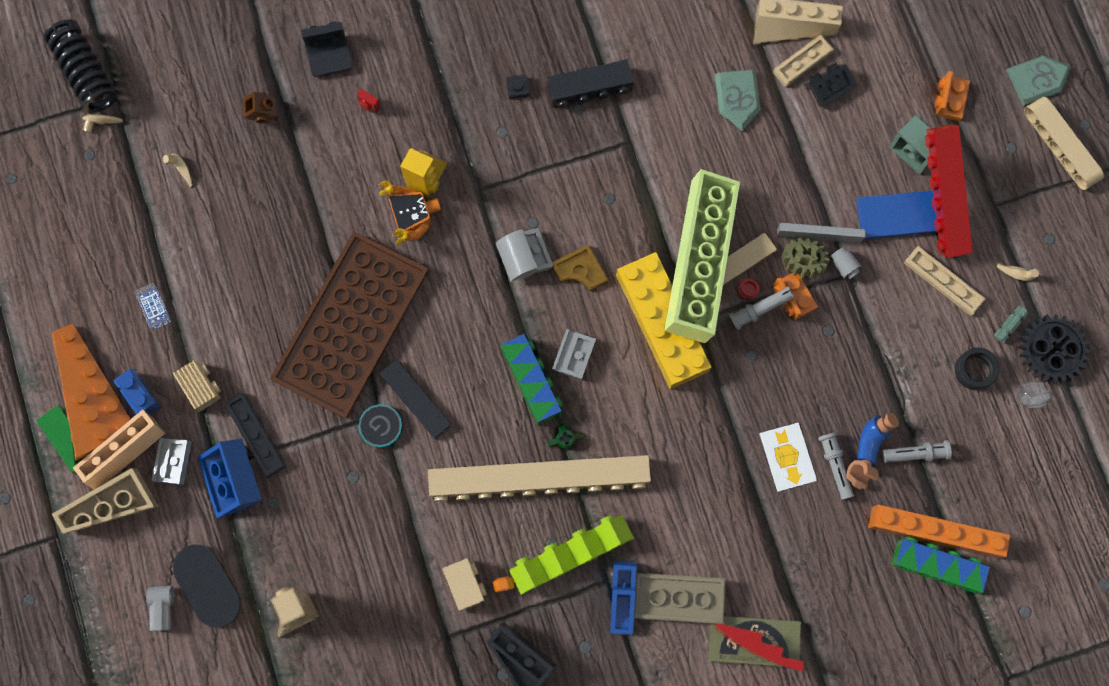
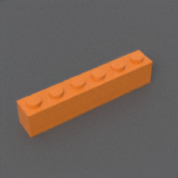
[868,505,1010,559]

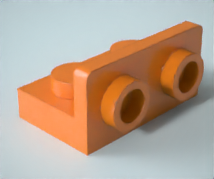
[934,71,970,121]
[773,273,818,320]

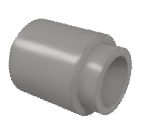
[831,247,861,279]

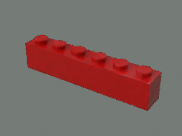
[925,124,973,258]

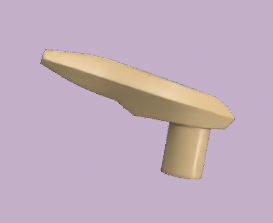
[82,114,123,133]
[163,153,193,188]
[997,263,1039,281]

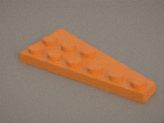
[52,323,131,461]

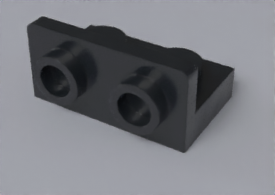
[804,63,856,107]

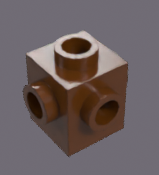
[243,92,277,124]

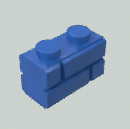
[113,368,161,415]

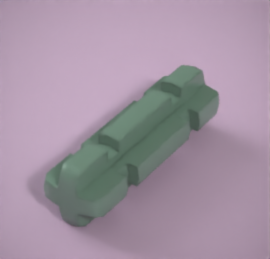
[994,306,1028,343]

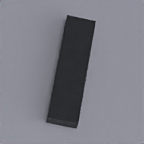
[379,360,451,439]
[224,392,286,478]

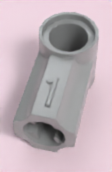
[147,585,174,631]

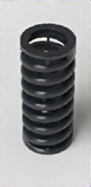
[43,19,118,114]

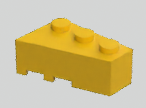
[400,148,448,198]

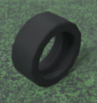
[955,347,999,390]

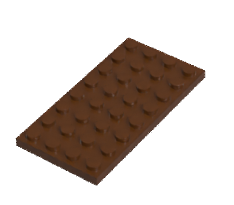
[270,231,429,420]

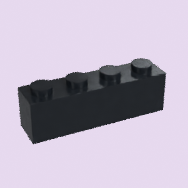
[547,59,634,108]

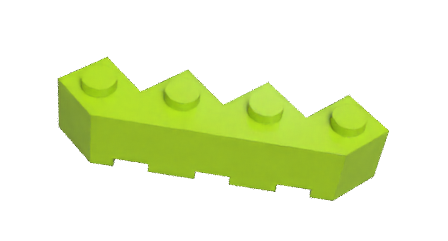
[509,514,634,594]

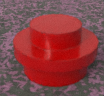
[738,278,760,300]

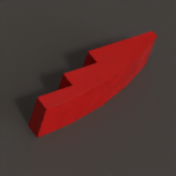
[715,623,804,671]

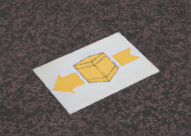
[759,423,817,492]

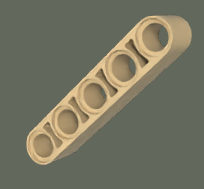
[1024,97,1104,190]

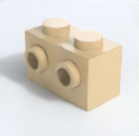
[442,558,487,612]

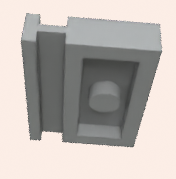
[552,329,596,380]
[152,438,192,485]

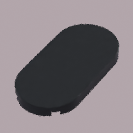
[173,544,241,628]

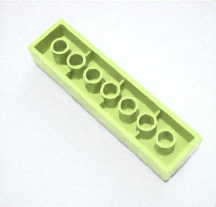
[664,169,740,343]

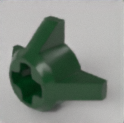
[548,423,584,449]

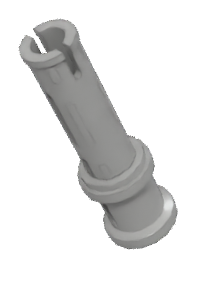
[729,286,795,331]
[818,432,855,500]
[882,440,951,464]

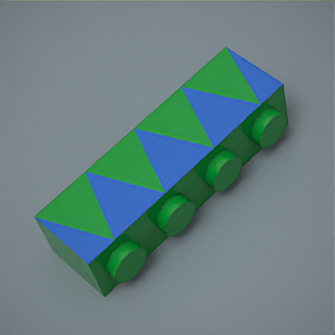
[501,334,563,426]
[891,537,990,594]

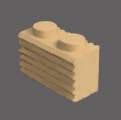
[173,360,221,412]

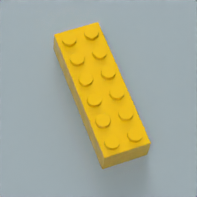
[616,252,711,389]

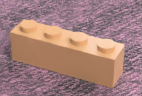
[73,410,165,490]

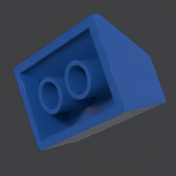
[197,438,262,519]

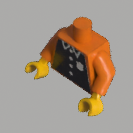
[378,180,441,245]

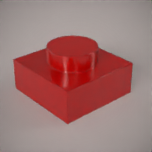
[357,89,381,113]

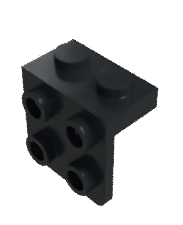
[301,22,352,77]

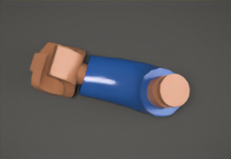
[846,412,899,490]

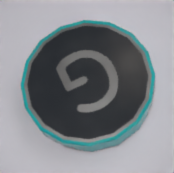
[358,404,402,448]

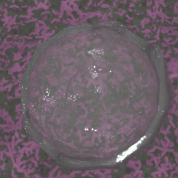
[1017,382,1052,409]

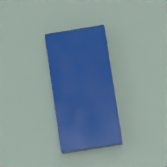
[856,190,938,240]

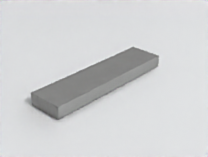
[776,223,865,243]

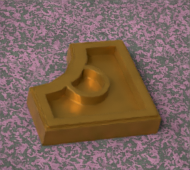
[552,244,608,291]

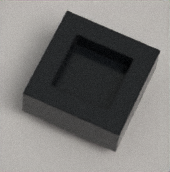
[506,74,529,99]

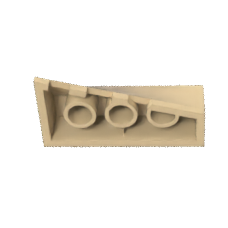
[753,0,842,45]
[271,587,319,637]

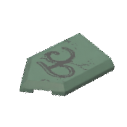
[1006,56,1071,106]
[715,70,761,131]

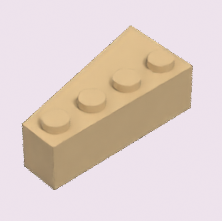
[52,468,159,533]

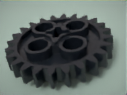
[1018,314,1091,384]

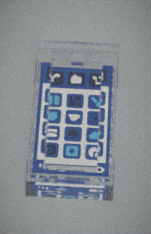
[134,282,171,330]

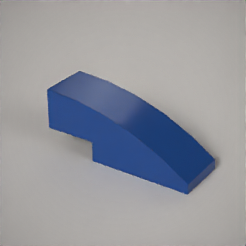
[610,561,637,635]

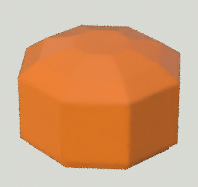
[493,577,515,593]

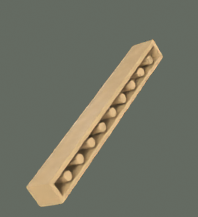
[428,455,651,502]

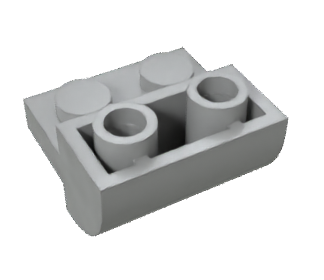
[496,228,553,282]

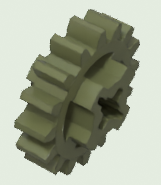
[782,237,829,279]

